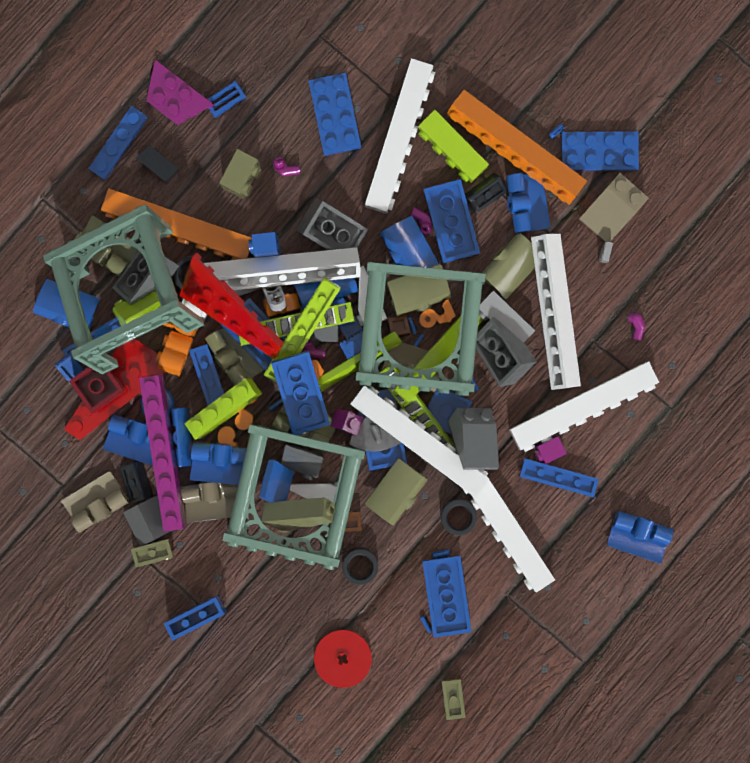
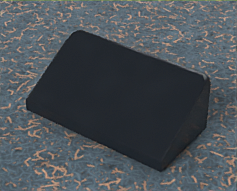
[136,145,180,184]
[465,173,508,213]
[120,461,153,503]

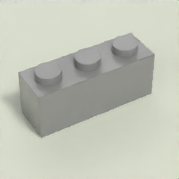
[479,291,535,343]

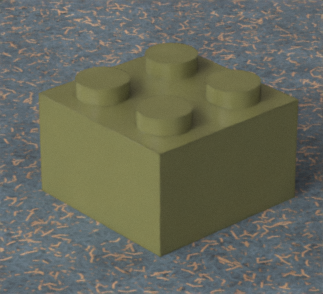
[219,149,262,199]

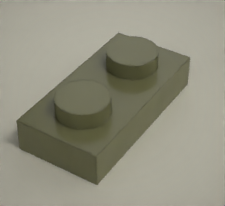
[131,539,174,568]
[441,678,466,720]

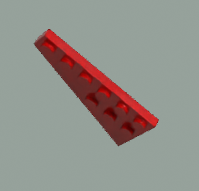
[179,253,284,359]
[64,338,166,440]

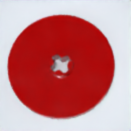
[314,630,372,688]

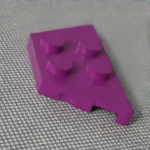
[146,60,214,125]

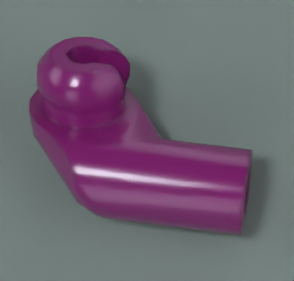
[273,157,300,176]
[411,208,433,234]
[628,312,645,341]
[302,339,325,359]

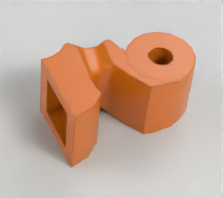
[263,293,301,318]
[419,299,456,328]
[235,398,258,430]
[218,426,239,447]

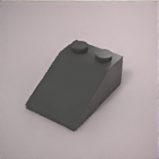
[296,198,368,250]
[112,248,179,305]
[476,317,537,387]
[448,408,499,470]
[281,444,325,480]

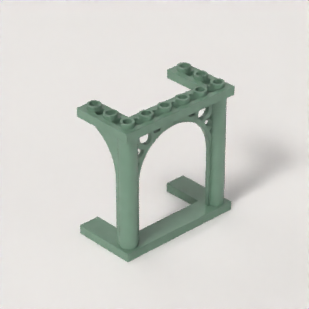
[43,204,204,374]
[356,262,486,396]
[222,424,366,570]

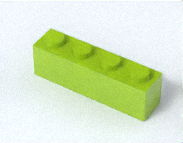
[418,110,489,183]
[184,378,262,439]

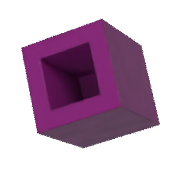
[330,409,364,436]
[535,436,567,464]

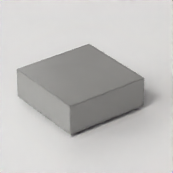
[599,241,613,263]

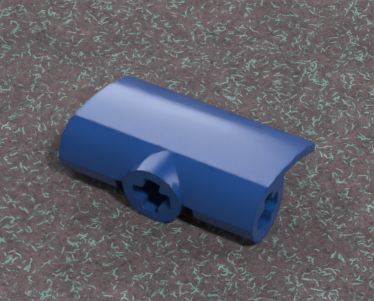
[506,173,550,233]
[380,216,439,276]
[294,278,358,310]
[33,279,100,330]
[171,408,192,467]
[103,414,153,466]
[190,443,247,485]
[607,511,674,564]

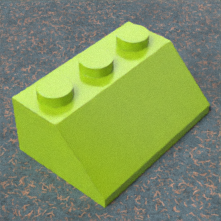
[112,290,161,326]

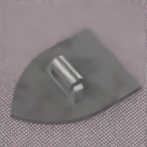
[350,404,401,451]

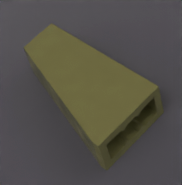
[262,497,335,533]

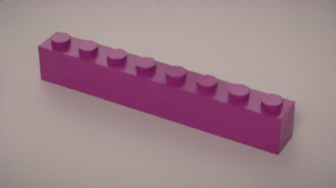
[139,373,187,532]

